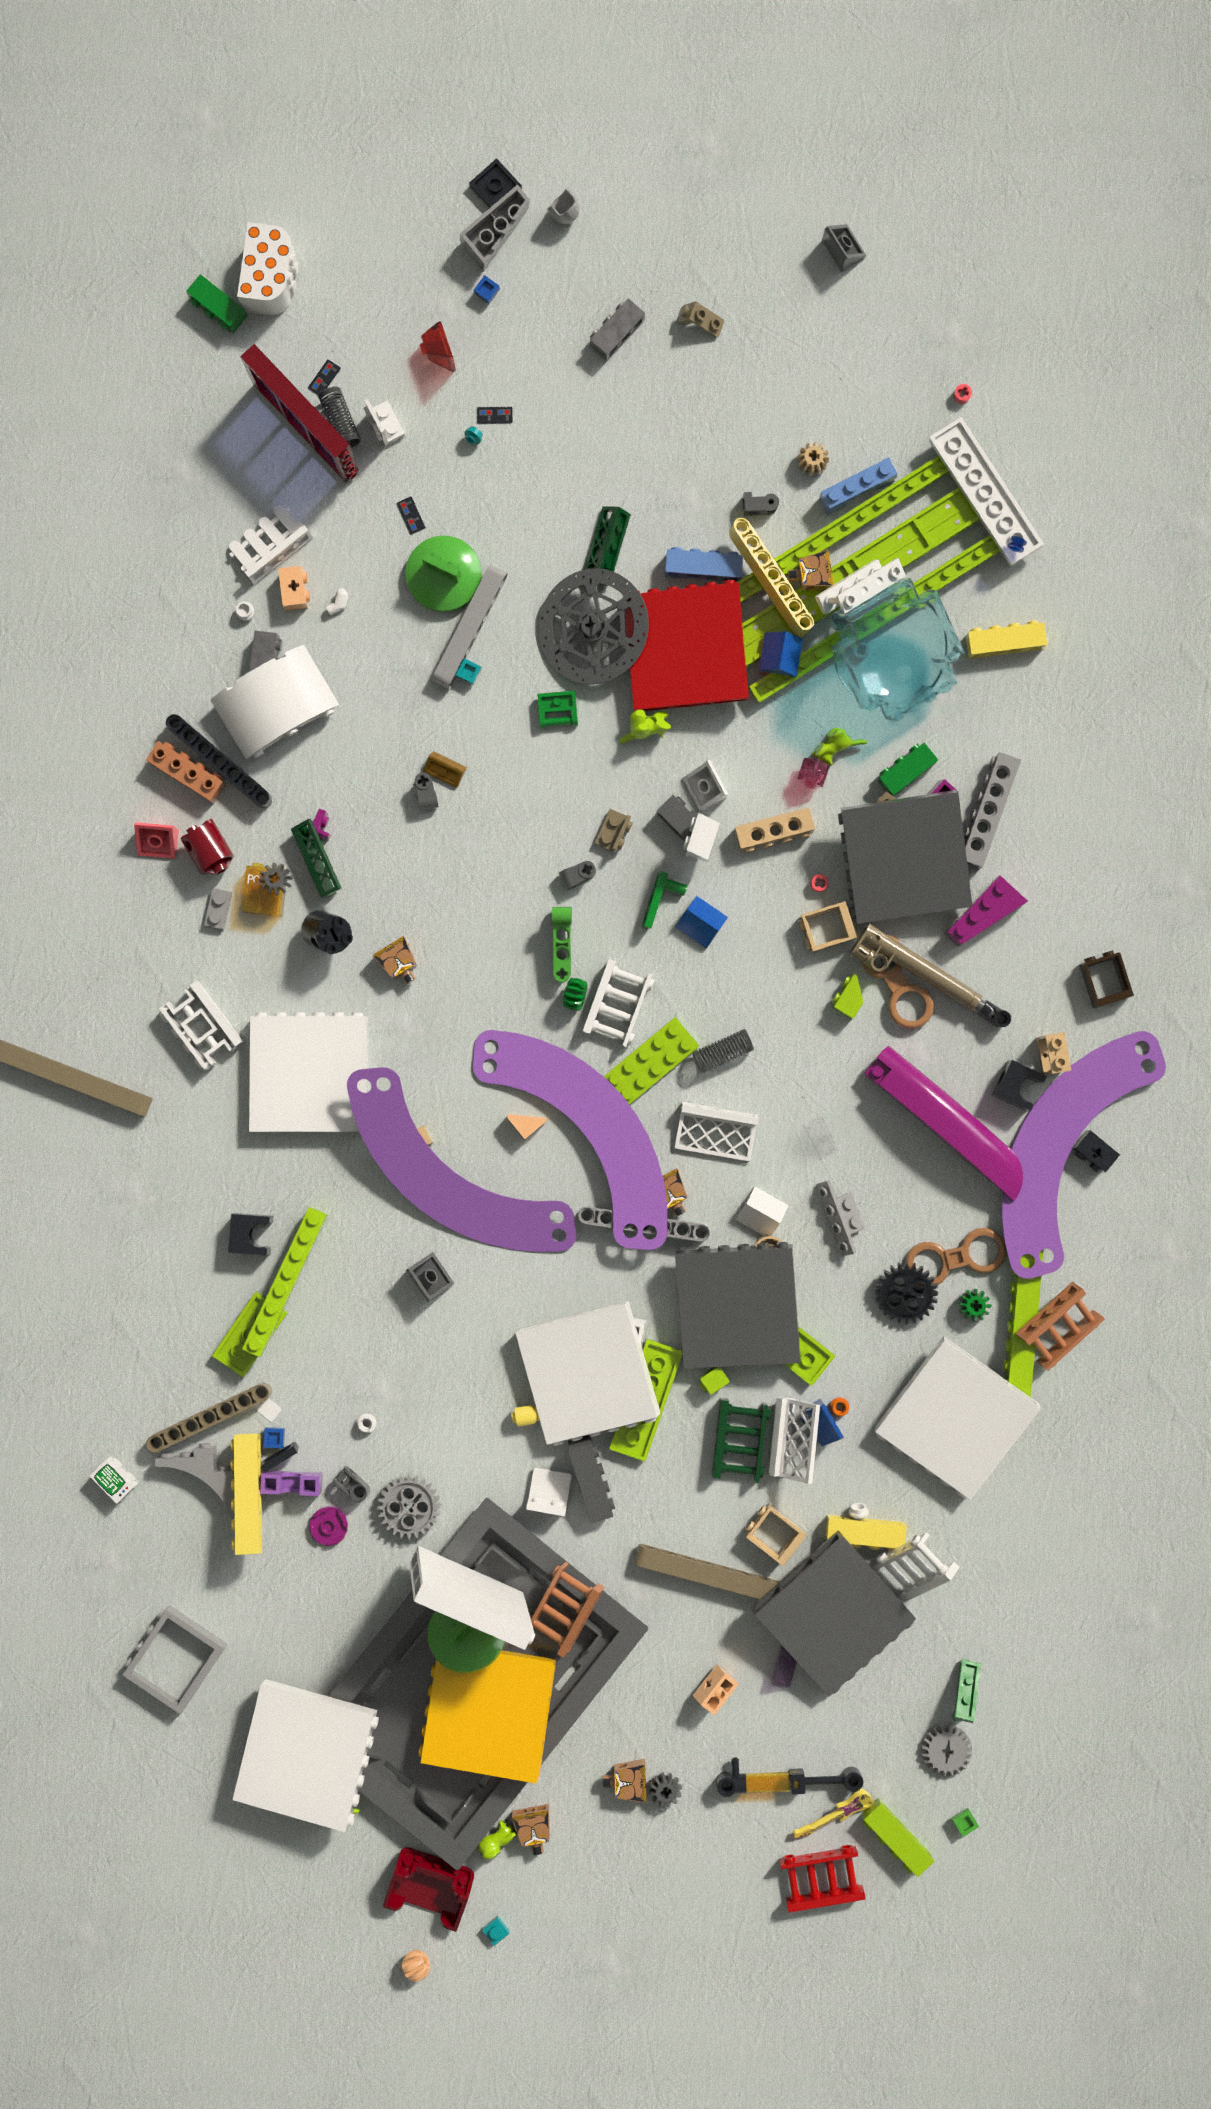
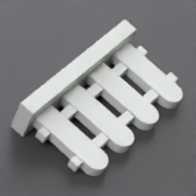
[229,505,313,585]

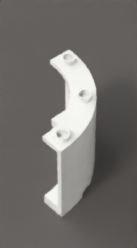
[211,645,339,759]

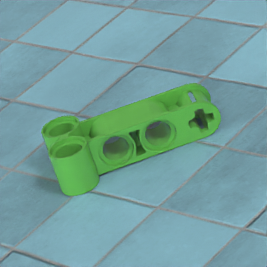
[552,907,572,982]

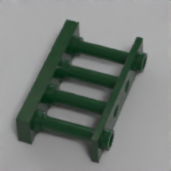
[712,1398,771,1483]

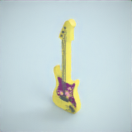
[793,1788,874,1838]

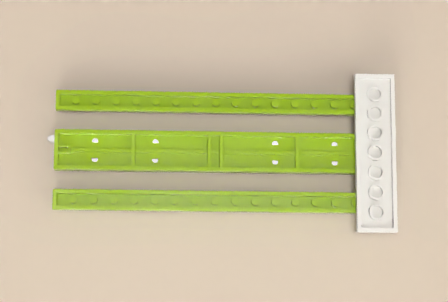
[738,417,1044,703]

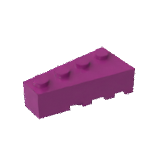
[944,875,1028,946]

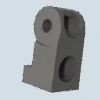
[742,492,779,516]

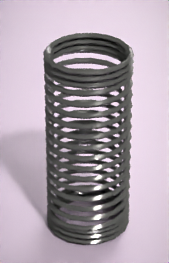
[318,386,361,448]
[692,1029,754,1073]

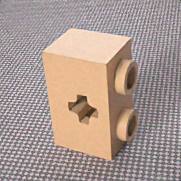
[278,566,311,611]
[693,1665,738,1715]

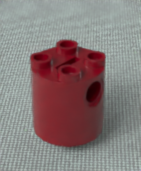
[180,819,234,876]

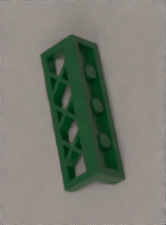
[583,506,631,586]
[291,819,342,898]

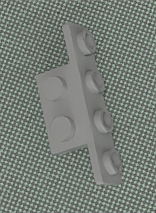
[816,1180,864,1256]

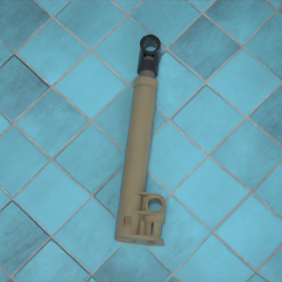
[848,923,1011,1027]

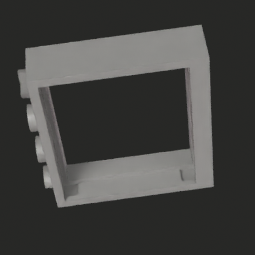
[123,1605,228,1715]

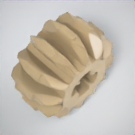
[797,441,830,476]

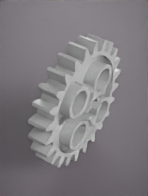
[377,1474,441,1539]

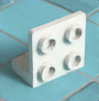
[363,399,405,446]
[526,1467,572,1516]

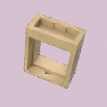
[798,901,857,953]
[1036,1032,1071,1075]
[745,1503,807,1566]

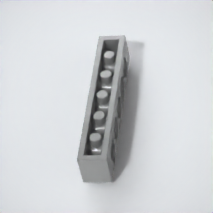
[964,752,1021,870]

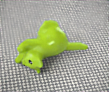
[619,709,671,744]
[812,727,867,766]
[477,1820,518,1860]

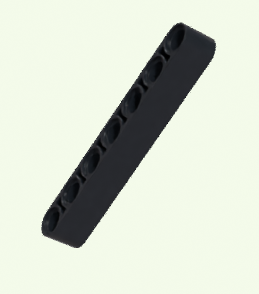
[165,714,272,808]

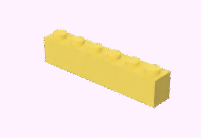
[231,1433,262,1555]

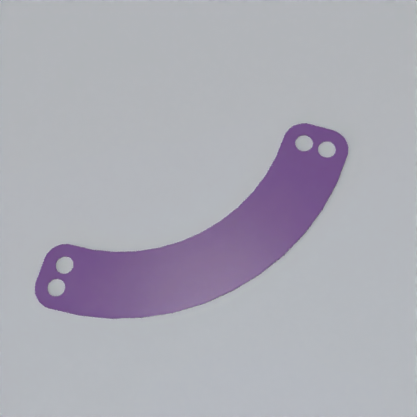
[473,1030,667,1250]
[1002,1031,1166,1279]
[347,1067,576,1252]

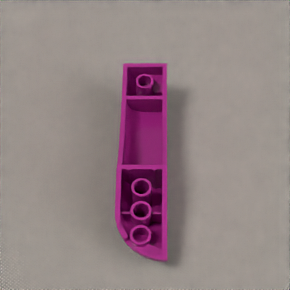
[864,1046,1023,1201]

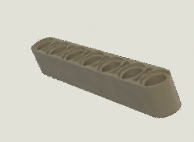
[146,1382,272,1452]

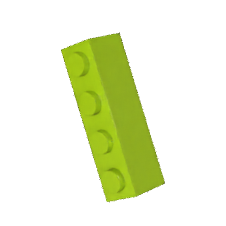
[862,1798,935,1877]

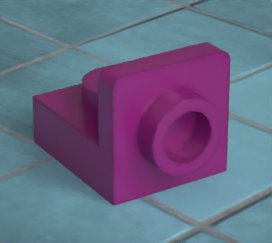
[313,808,331,840]

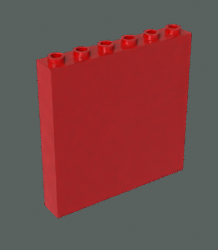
[625,580,749,711]

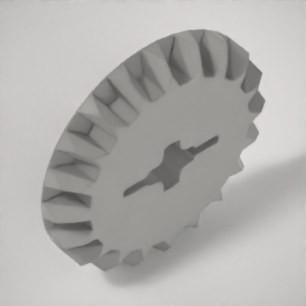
[921,1724,972,1777]

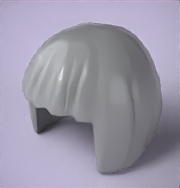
[547,188,579,224]

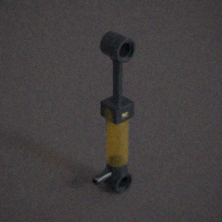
[716,1757,864,1797]

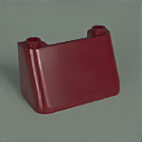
[382,1848,474,1932]

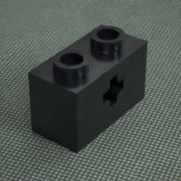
[1072,1130,1120,1173]

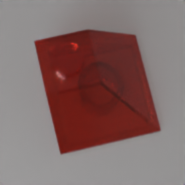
[419,321,456,372]

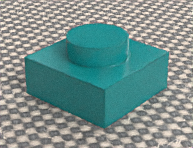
[456,658,482,685]
[482,1915,510,1946]

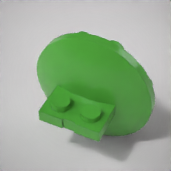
[405,536,482,612]
[427,1611,505,1673]

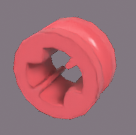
[953,384,972,404]
[811,874,828,892]

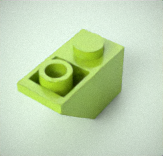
[832,974,864,1020]

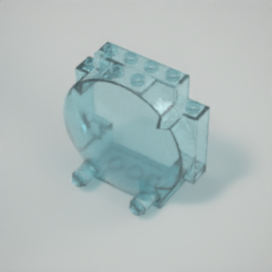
[830,578,964,722]

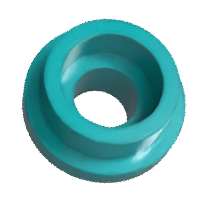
[464,426,483,444]

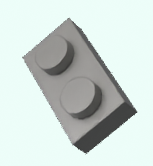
[204,888,232,930]

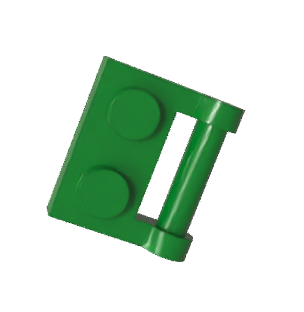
[537,691,578,729]

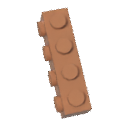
[146,741,226,804]

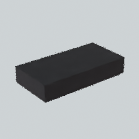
[261,1442,299,1473]

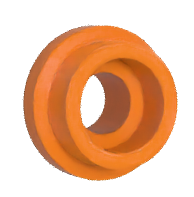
[830,1397,849,1417]

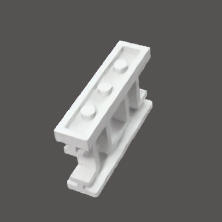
[159,980,244,1070]

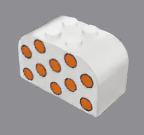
[237,222,298,315]

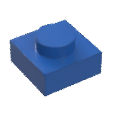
[473,275,500,304]
[264,1427,285,1448]

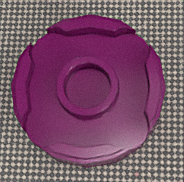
[309,1506,348,1546]

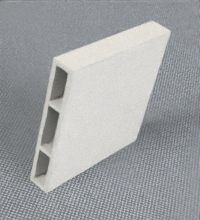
[249,1012,368,1132]
[515,1301,660,1446]
[875,1336,1041,1500]
[409,1546,535,1650]
[233,1679,379,1832]

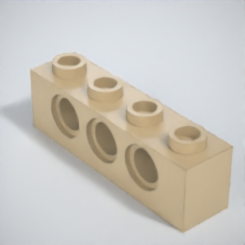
[734,807,815,853]

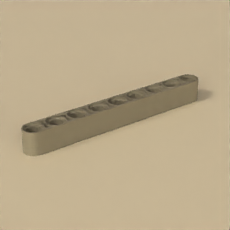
[0,1040,153,1117]
[634,1544,780,1599]

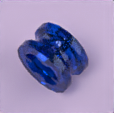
[1007,536,1027,553]

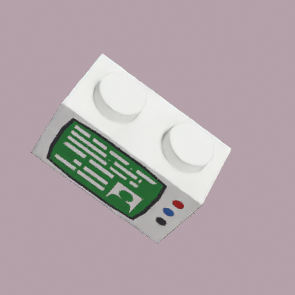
[90,1457,137,1504]

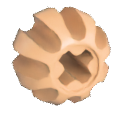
[402,1950,430,1982]

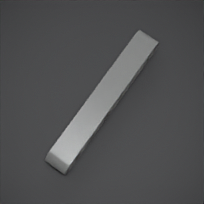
[432,565,508,690]
[578,1206,710,1242]

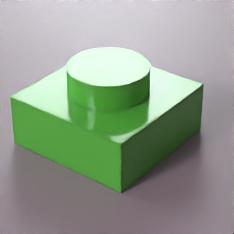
[952,1808,979,1837]

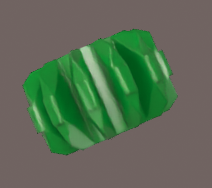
[563,978,588,1011]
[958,1288,992,1322]

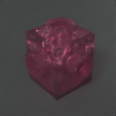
[797,758,830,789]

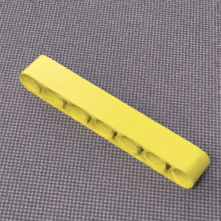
[729,518,814,637]

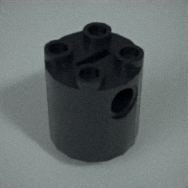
[301,910,353,954]

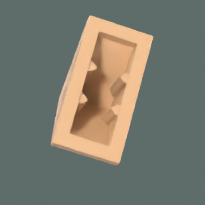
[507,1114,547,1139]

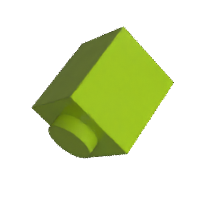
[699,1367,730,1395]

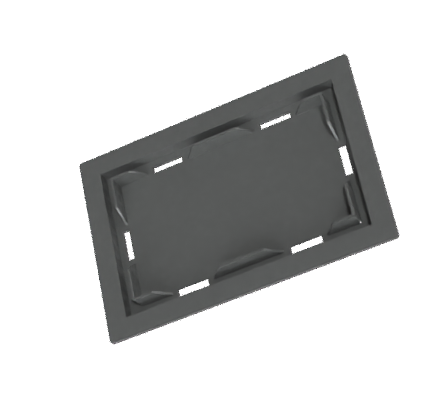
[328,1498,648,1870]

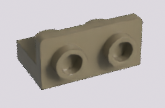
[595,809,633,853]

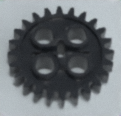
[875,1261,938,1324]

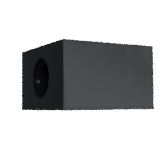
[992,1060,1047,1111]
[228,1213,274,1255]

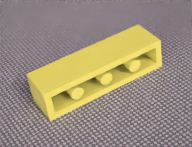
[965,621,1047,659]
[825,1515,907,1551]

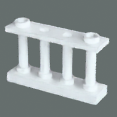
[815,558,906,614]
[583,959,654,1048]
[873,1532,959,1602]

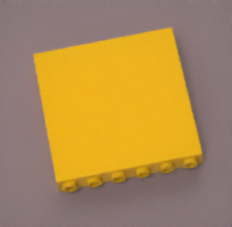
[419,1650,556,1784]

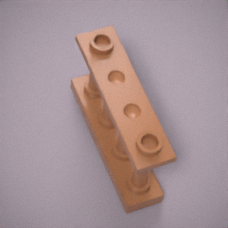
[1016,1282,1105,1371]
[530,1562,605,1658]

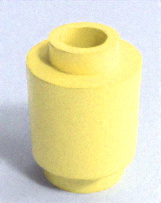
[511,1405,540,1427]

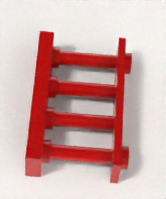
[779,1845,866,1913]

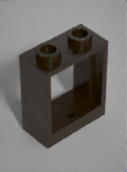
[1079,950,1134,1008]

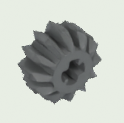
[259,863,293,896]
[649,1772,682,1808]

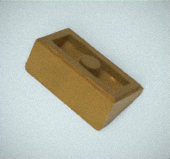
[423,751,467,788]

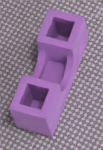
[260,1471,323,1496]

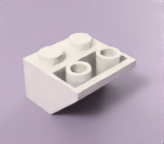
[683,813,720,862]

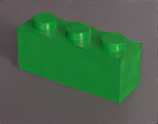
[186,274,247,334]
[877,742,938,797]

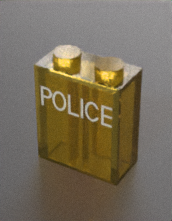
[242,863,287,917]

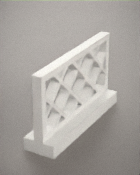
[674,1102,759,1161]
[769,1397,820,1484]

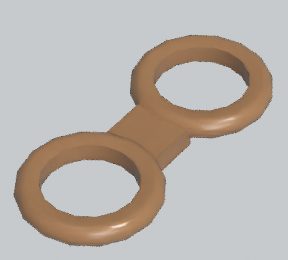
[861,935,934,1029]
[905,1228,1006,1287]

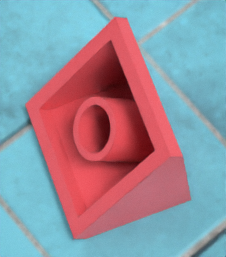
[134,822,179,859]

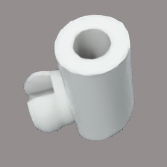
[326,588,349,615]

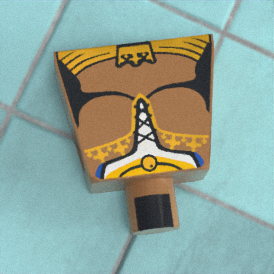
[788,550,834,591]
[373,936,417,985]
[663,1168,687,1217]
[603,1759,646,1802]
[512,1804,550,1855]

